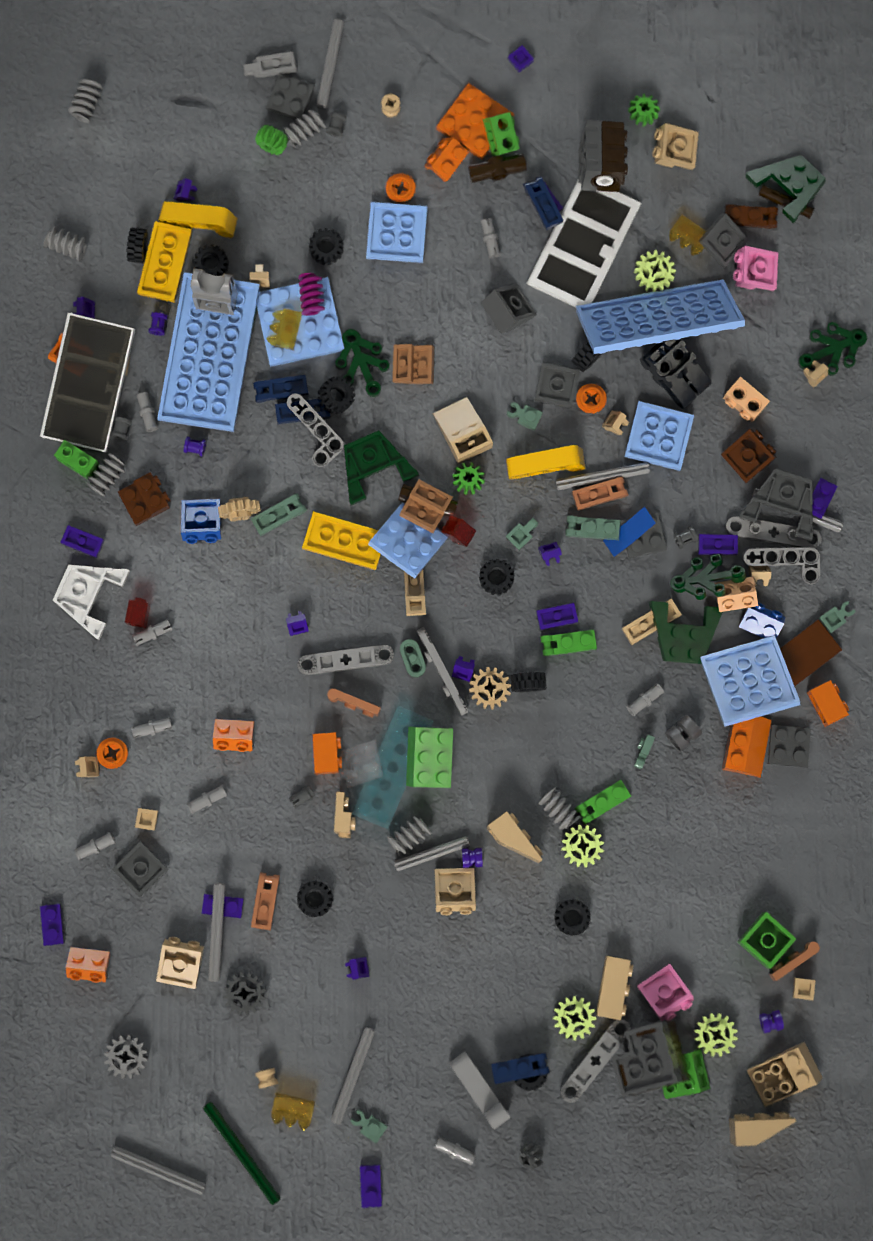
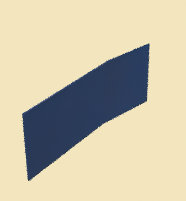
[603,507,656,557]

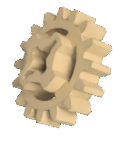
[218,497,261,522]
[469,667,511,710]

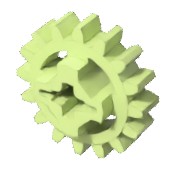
[634,250,676,292]
[561,825,604,868]
[553,996,596,1040]
[694,1013,738,1057]

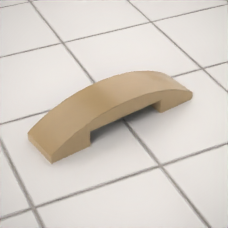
[404,570,426,616]

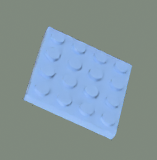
[257,277,344,367]
[700,635,800,727]

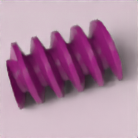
[298,273,325,316]

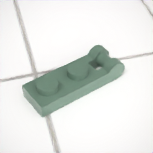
[251,493,307,537]
[565,516,621,541]

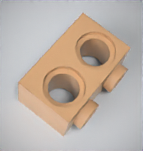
[723,377,770,422]
[715,577,758,612]

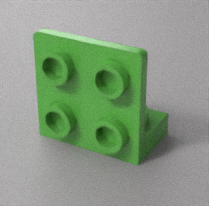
[663,1049,711,1099]

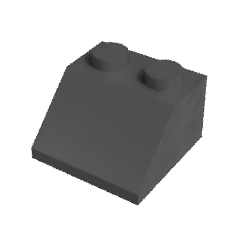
[481,284,537,334]

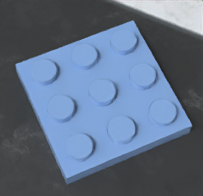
[366,202,427,263]
[624,401,694,471]
[368,502,449,579]

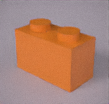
[807,680,849,727]
[313,732,342,775]

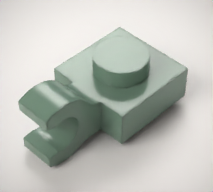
[506,518,538,551]

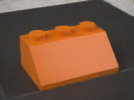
[722,716,772,778]

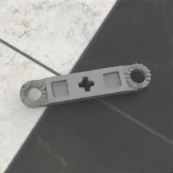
[725,516,822,548]
[416,627,468,716]
[297,645,394,675]
[560,1019,630,1103]

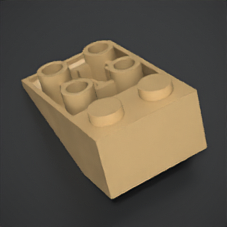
[433,397,493,464]
[487,812,543,863]
[747,1042,823,1107]
[729,1112,796,1146]

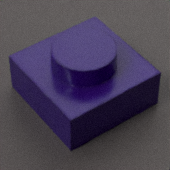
[508,45,534,73]

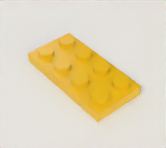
[137,221,192,303]
[302,511,381,570]

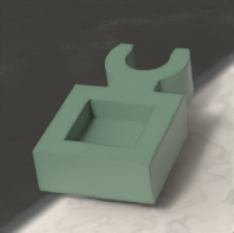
[507,402,543,431]
[818,601,855,634]
[634,735,655,769]
[350,1110,388,1143]

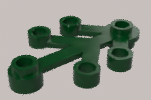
[798,322,867,376]
[335,329,389,397]
[670,554,746,600]

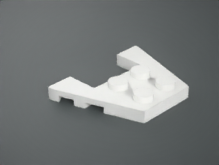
[53,565,130,640]

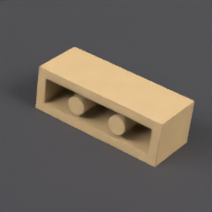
[596,956,633,1020]

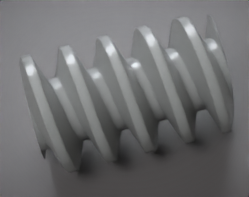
[68,79,103,123]
[283,110,326,148]
[44,226,87,261]
[85,453,125,497]
[539,786,581,830]
[387,816,432,856]

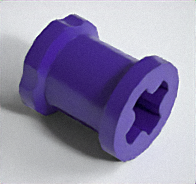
[148,312,168,336]
[184,436,206,457]

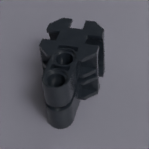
[640,339,712,409]

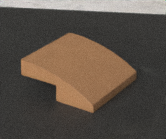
[392,344,434,384]
[399,479,453,534]

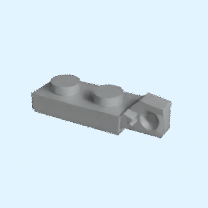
[243,51,297,78]

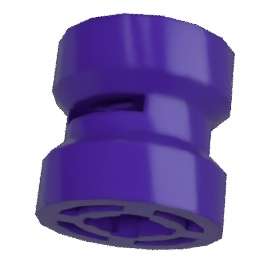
[462,848,483,868]
[759,1010,784,1034]

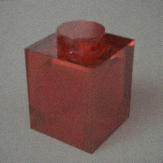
[441,515,476,547]
[125,598,151,628]

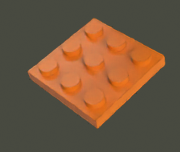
[436,83,514,160]

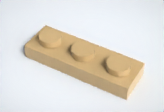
[622,598,682,645]

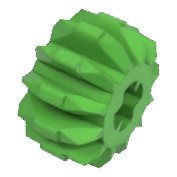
[628,93,660,126]
[255,125,288,155]
[452,462,485,495]

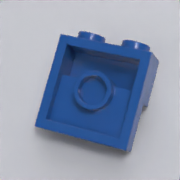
[181,499,221,544]

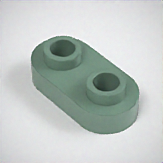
[400,639,426,678]

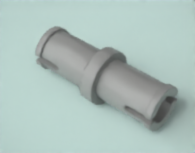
[480,218,501,258]
[137,392,158,432]
[132,619,172,646]
[626,683,664,716]
[131,717,172,739]
[186,785,227,814]
[74,832,116,860]
[434,1136,476,1165]

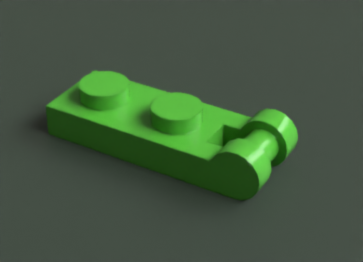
[540,630,597,656]
[575,780,631,825]

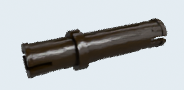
[758,185,815,219]

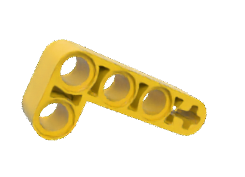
[159,202,238,238]
[506,445,586,479]

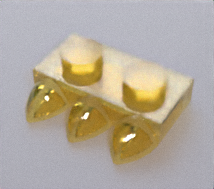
[669,215,706,256]
[266,308,302,350]
[271,1093,315,1131]

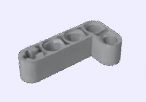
[287,394,344,467]
[742,547,820,584]
[449,1051,510,1130]

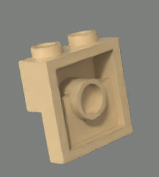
[652,123,699,170]
[334,792,356,838]
[435,868,476,915]
[156,937,204,989]

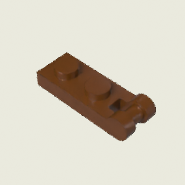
[725,204,778,229]

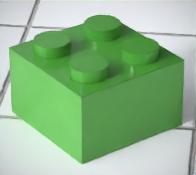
[737,912,796,969]

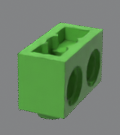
[483,112,519,156]
[54,440,100,480]

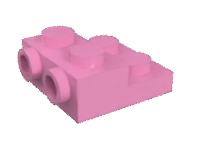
[733,246,778,291]
[637,964,694,1021]

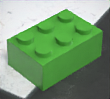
[406,727,453,788]

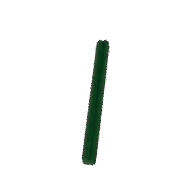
[203,1102,280,1205]

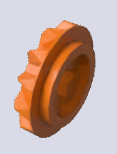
[386,173,416,203]
[576,384,607,414]
[96,738,128,769]

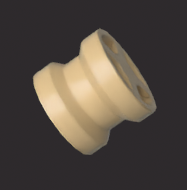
[381,94,400,117]
[255,1068,278,1089]

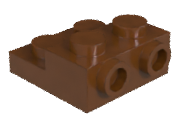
[721,429,777,483]
[118,472,170,526]

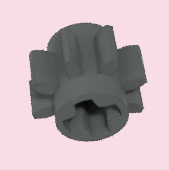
[519,1143,544,1170]

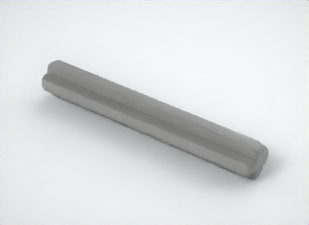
[394,836,470,871]

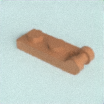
[572,477,629,511]
[327,689,381,718]
[251,872,280,930]
[769,942,820,981]

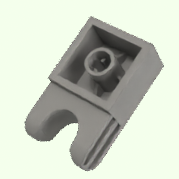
[191,268,238,315]

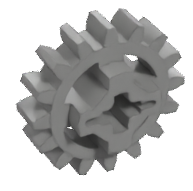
[104,1035,148,1079]

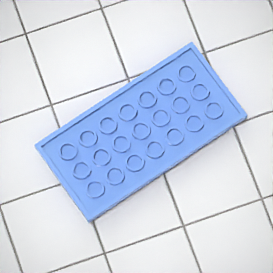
[157,272,260,432]
[576,279,745,354]

